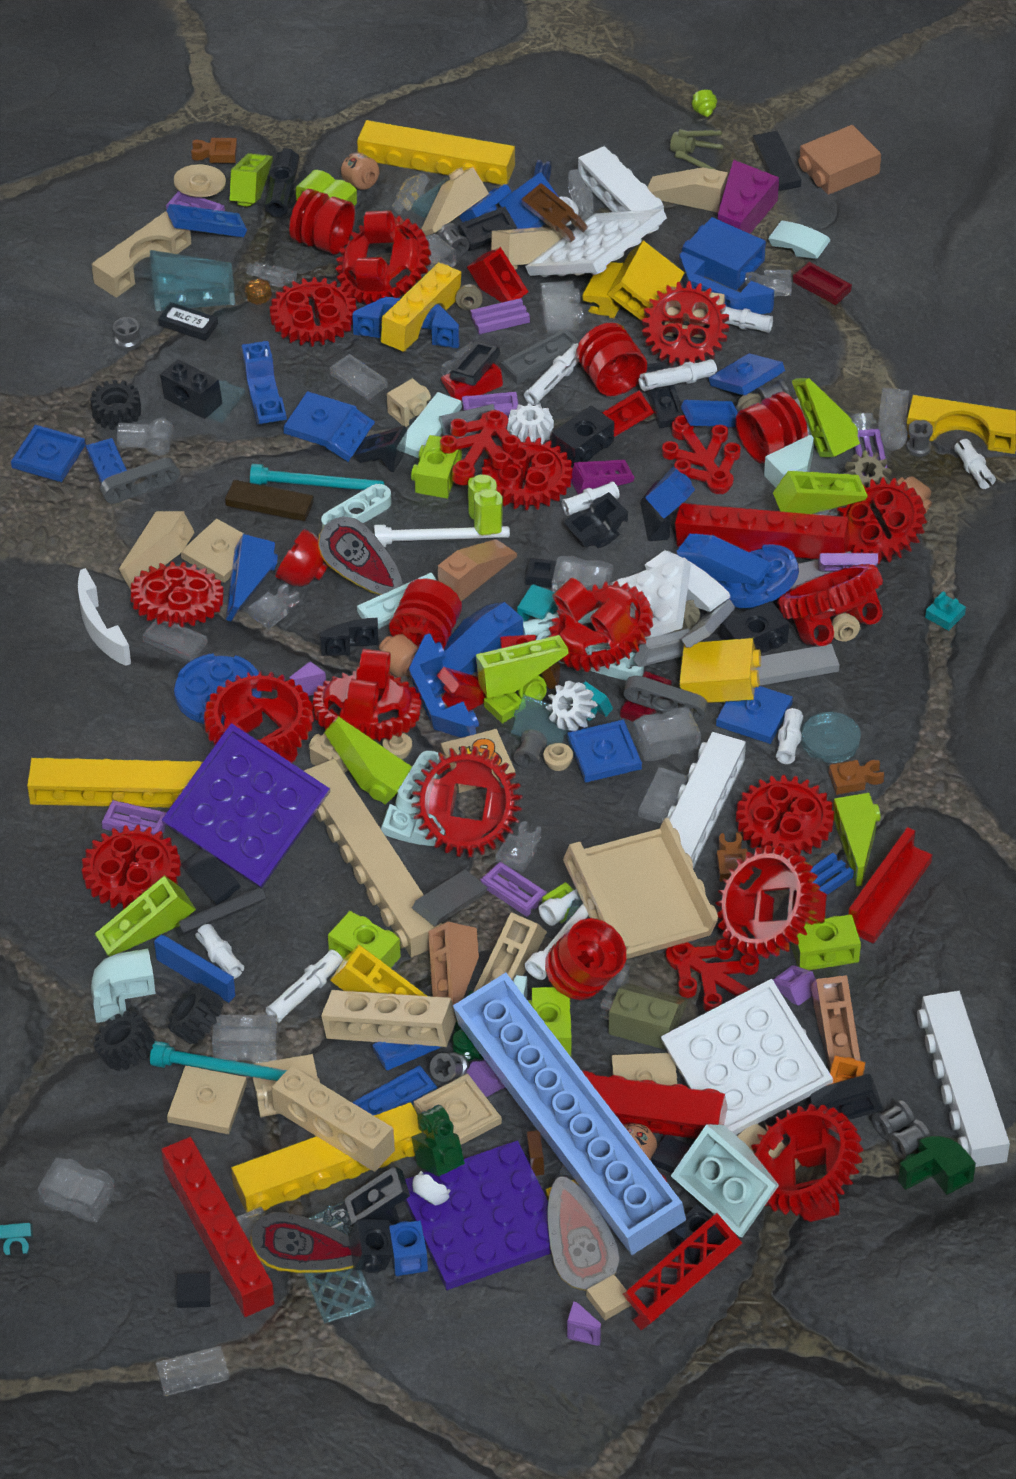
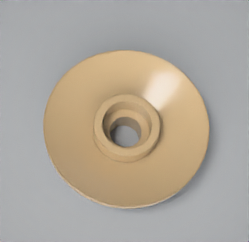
[174,164,226,197]

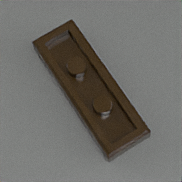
[225,480,314,522]

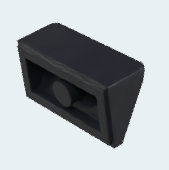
[640,480,670,541]
[811,1074,883,1120]

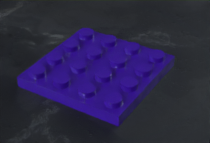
[162,723,331,889]
[404,1140,551,1291]

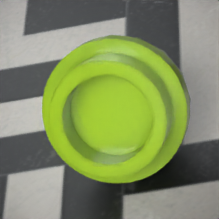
[692,90,717,117]
[518,675,547,703]

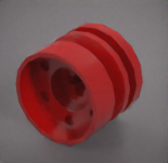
[289,188,355,254]
[576,323,647,396]
[736,391,808,463]
[389,578,462,649]
[545,918,626,1000]

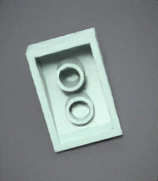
[671,1124,779,1237]

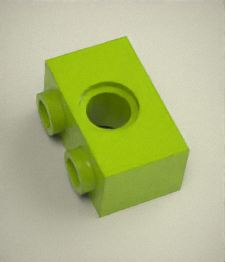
[411,435,462,499]
[328,911,401,968]
[790,915,861,970]
[528,987,571,1056]

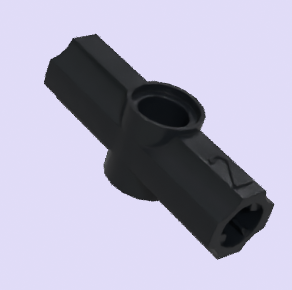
[265,148,299,217]

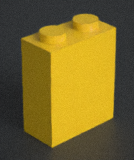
[607,240,685,321]
[680,638,761,703]

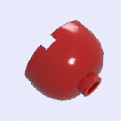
[275,528,328,587]

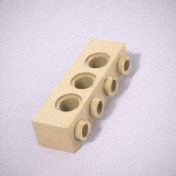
[321,990,456,1047]
[272,1066,395,1172]

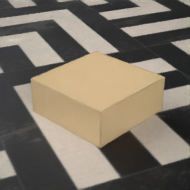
[586,1275,631,1320]

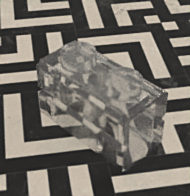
[212,1015,279,1063]

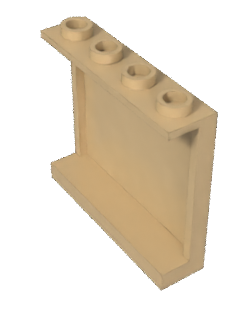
[563,818,718,959]

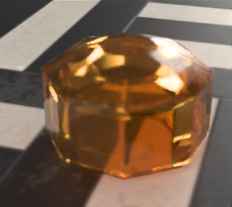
[245,278,272,304]

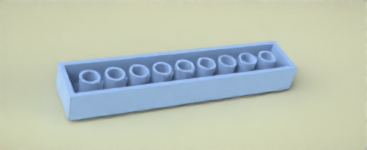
[453,973,686,1255]

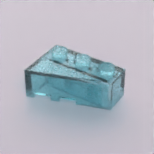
[150,250,235,311]

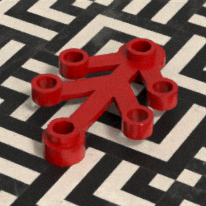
[440,410,519,485]
[662,415,741,494]
[666,938,759,1012]

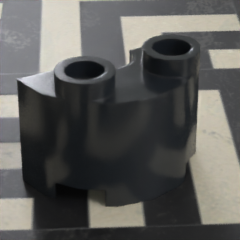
[563,492,628,549]

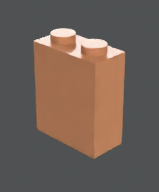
[799,125,881,195]

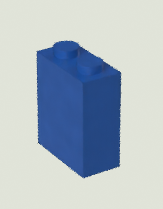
[682,217,766,291]

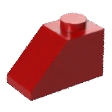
[467,247,529,303]

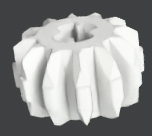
[507,402,554,444]
[546,681,598,731]

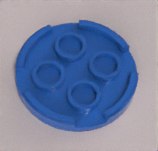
[717,544,799,608]
[174,653,262,725]

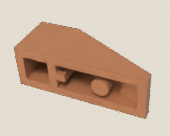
[438,539,517,601]
[428,922,479,1005]
[811,975,861,1071]

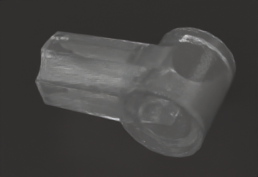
[117,418,174,455]

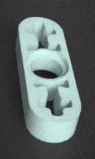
[321,484,391,529]
[395,751,442,814]

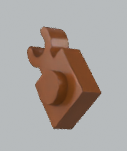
[191,138,237,163]
[828,760,884,795]
[717,833,750,882]

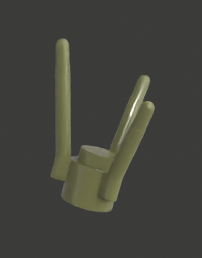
[670,129,723,170]

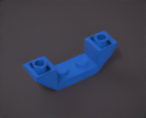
[679,252,774,314]
[353,297,460,348]
[241,341,287,424]
[409,633,479,738]

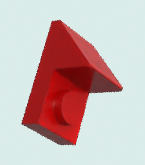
[437,667,486,711]

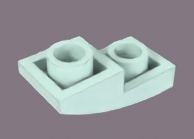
[768,221,830,259]
[380,804,445,846]

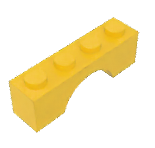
[381,262,461,352]
[906,395,1016,454]

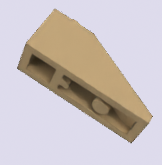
[421,167,489,236]
[647,167,728,212]
[491,226,563,270]
[119,511,195,590]
[474,912,547,992]

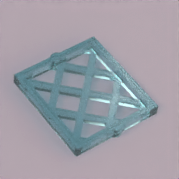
[304,1268,376,1324]

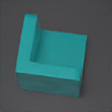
[517,584,558,622]

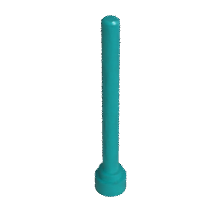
[250,463,384,490]
[150,1041,287,1081]

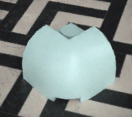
[91,949,156,1023]

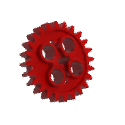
[270,277,357,346]
[642,281,729,367]
[482,437,573,510]
[837,477,927,564]
[130,562,223,627]
[736,775,834,855]
[82,825,181,910]

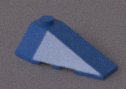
[431,602,524,697]

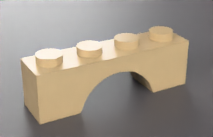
[92,211,192,298]

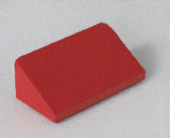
[441,363,503,401]
[602,390,654,437]

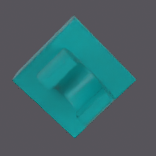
[925,591,966,631]
[583,681,613,721]
[0,1223,33,1255]

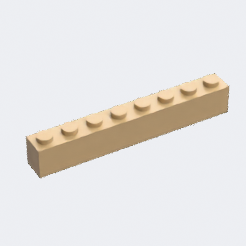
[304,759,442,958]

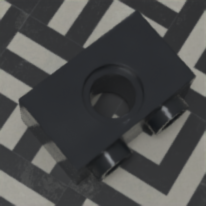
[160,359,223,419]
[552,405,614,467]
[721,601,789,654]

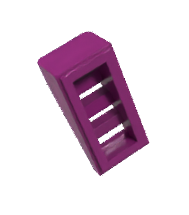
[571,460,635,494]

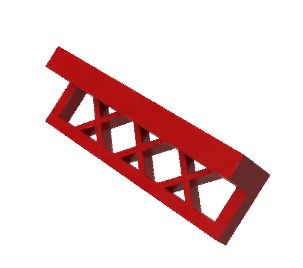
[848,827,932,944]
[622,1213,742,1330]

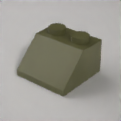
[609,983,688,1050]

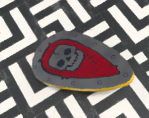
[318,516,403,595]
[548,1177,619,1291]
[250,1212,353,1273]

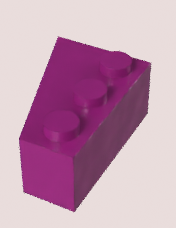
[718,160,779,234]

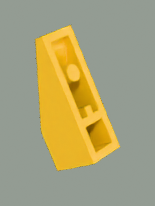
[330,945,427,996]

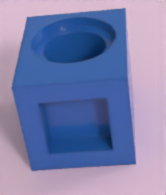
[389,1220,428,1276]

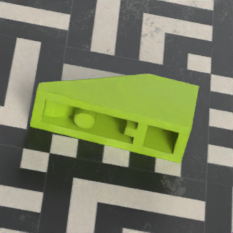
[230,153,273,206]
[792,378,860,457]
[773,471,868,514]
[476,635,569,698]
[324,717,412,805]
[833,793,881,886]
[95,875,196,956]

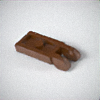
[521,183,588,243]

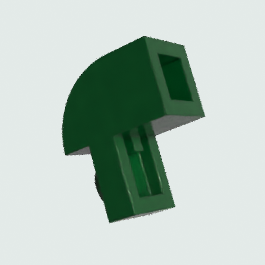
[898,1136,976,1195]

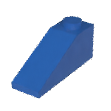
[645,466,695,518]
[676,533,771,585]
[226,534,278,621]

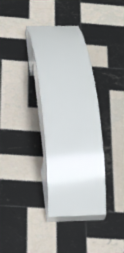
[78,568,131,666]

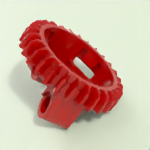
[336,210,432,305]
[778,564,883,646]
[549,577,654,672]
[313,649,421,742]
[204,671,314,763]
[411,746,523,857]
[716,845,827,959]
[751,1104,863,1222]

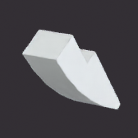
[645,550,730,612]

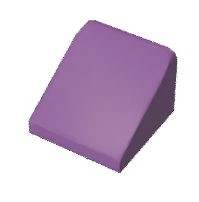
[290,661,326,696]
[773,965,816,1006]
[467,1060,505,1097]
[567,1302,601,1346]

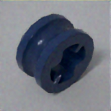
[534,159,552,183]

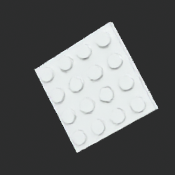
[525,209,667,277]
[661,979,833,1135]

